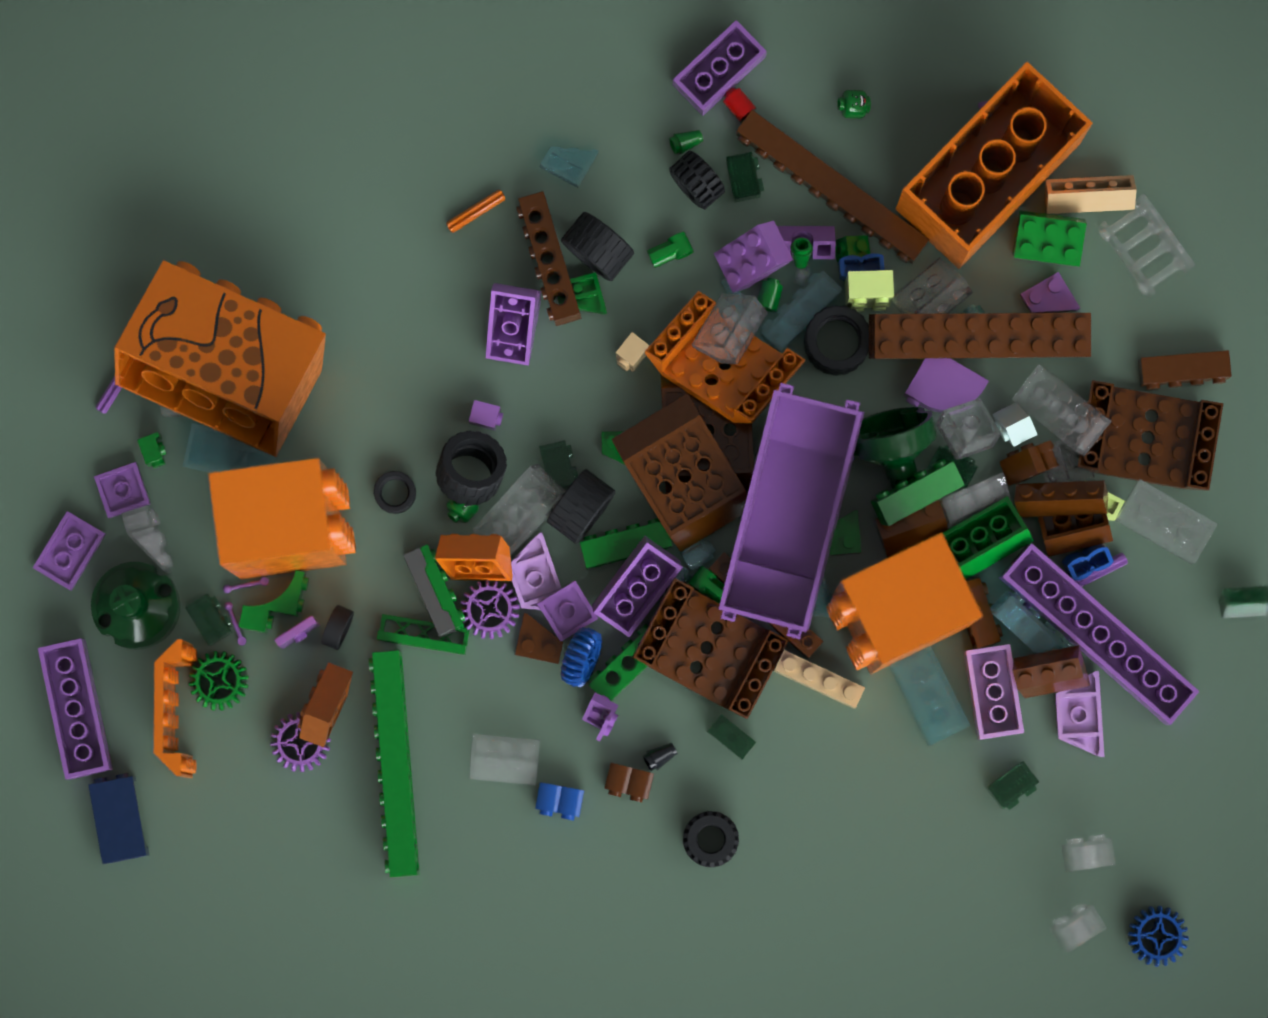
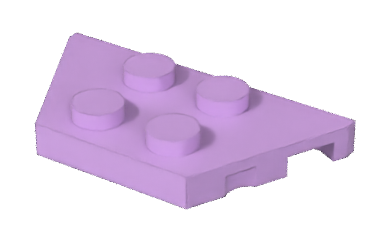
[511,532,561,610]
[1055,671,1104,757]

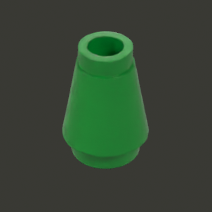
[669,130,703,154]
[791,238,813,269]

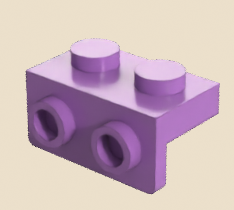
[582,693,619,741]

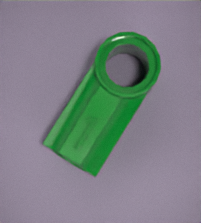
[647,232,694,268]
[688,565,725,604]

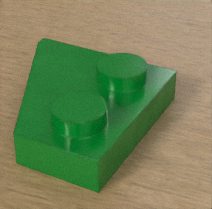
[554,272,607,315]
[829,510,861,555]

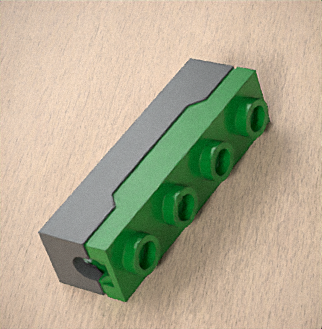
[403,544,465,638]

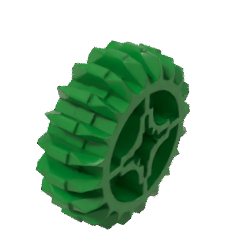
[188,651,249,711]

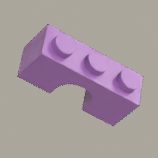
[777,226,836,259]

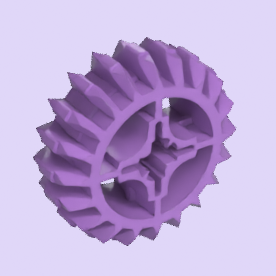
[460,580,520,639]
[270,712,331,772]

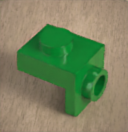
[835,235,870,262]

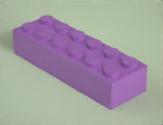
[38,638,113,780]

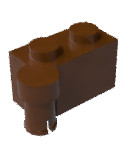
[999,440,1059,486]

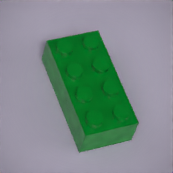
[942,496,1034,580]

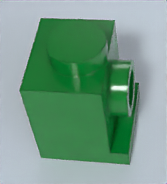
[137,432,167,468]

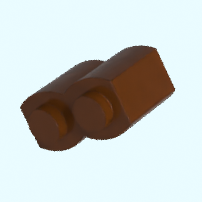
[604,763,654,803]

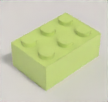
[845,270,894,312]

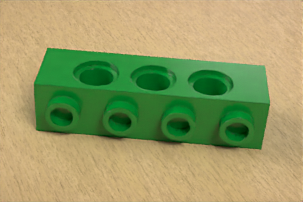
[589,624,648,701]

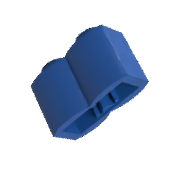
[838,253,885,281]
[1062,544,1114,580]
[535,782,585,821]

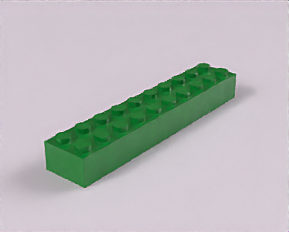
[369,650,420,877]

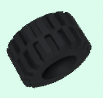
[669,151,725,210]
[683,811,739,867]

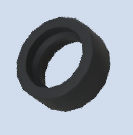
[373,471,416,514]
[321,605,354,650]

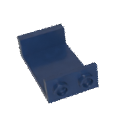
[88,773,150,864]

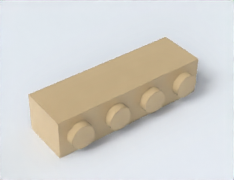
[1044,175,1137,214]
[774,650,865,709]

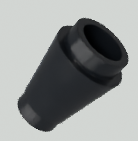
[643,743,678,771]

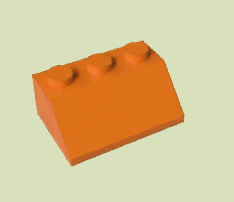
[435,533,513,581]

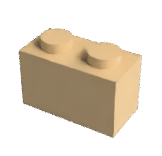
[616,332,650,372]

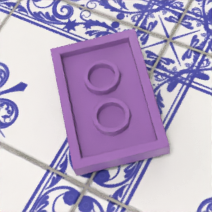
[33,511,106,591]

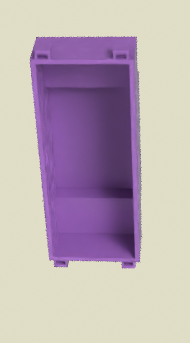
[719,383,864,639]

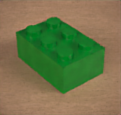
[1013,210,1087,267]

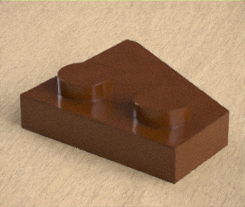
[515,613,563,664]

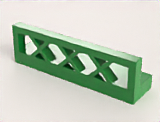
[377,614,470,655]

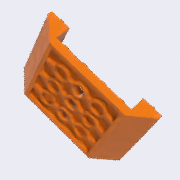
[645,291,805,424]
[154,639,197,778]

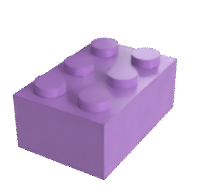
[714,221,793,292]

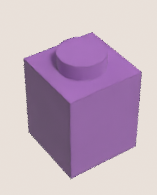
[469,400,504,430]

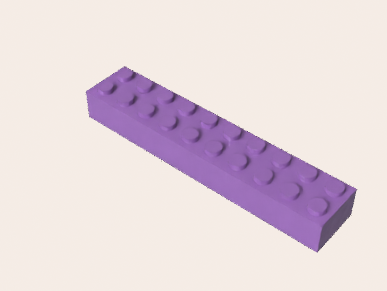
[999,543,1200,725]

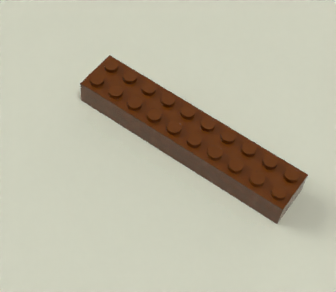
[869,313,1091,359]

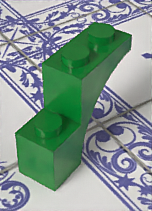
[239,570,309,633]

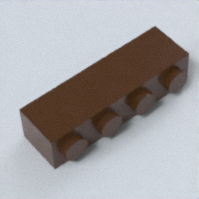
[1138,350,1232,390]
[1014,480,1108,517]

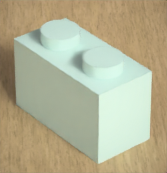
[992,402,1037,446]

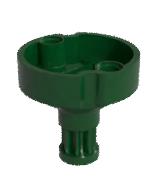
[854,407,937,489]
[91,562,180,650]

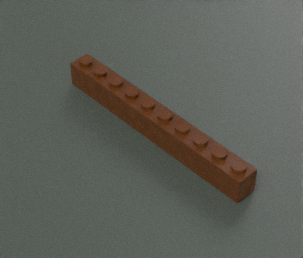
[736,110,929,264]

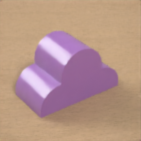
[486,283,541,366]

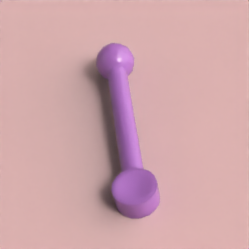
[223,577,269,593]
[224,602,247,646]

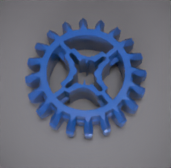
[560,627,602,687]
[1127,906,1189,967]

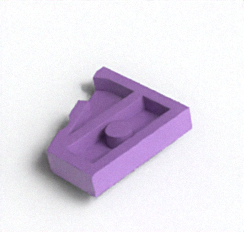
[1020,272,1080,313]

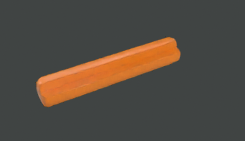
[446,190,505,233]

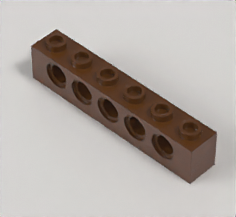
[516,191,582,326]
[709,552,824,659]

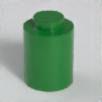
[755,278,783,312]

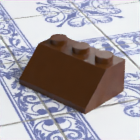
[873,499,949,559]
[1038,514,1113,557]
[966,578,1003,650]
[1012,645,1090,698]

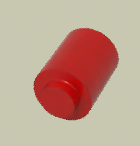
[723,87,757,122]

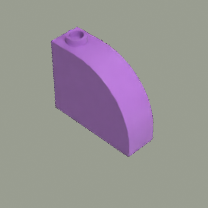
[904,358,989,413]

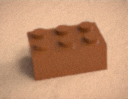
[298,662,353,747]

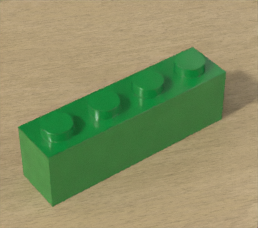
[870,459,964,526]
[580,518,672,570]

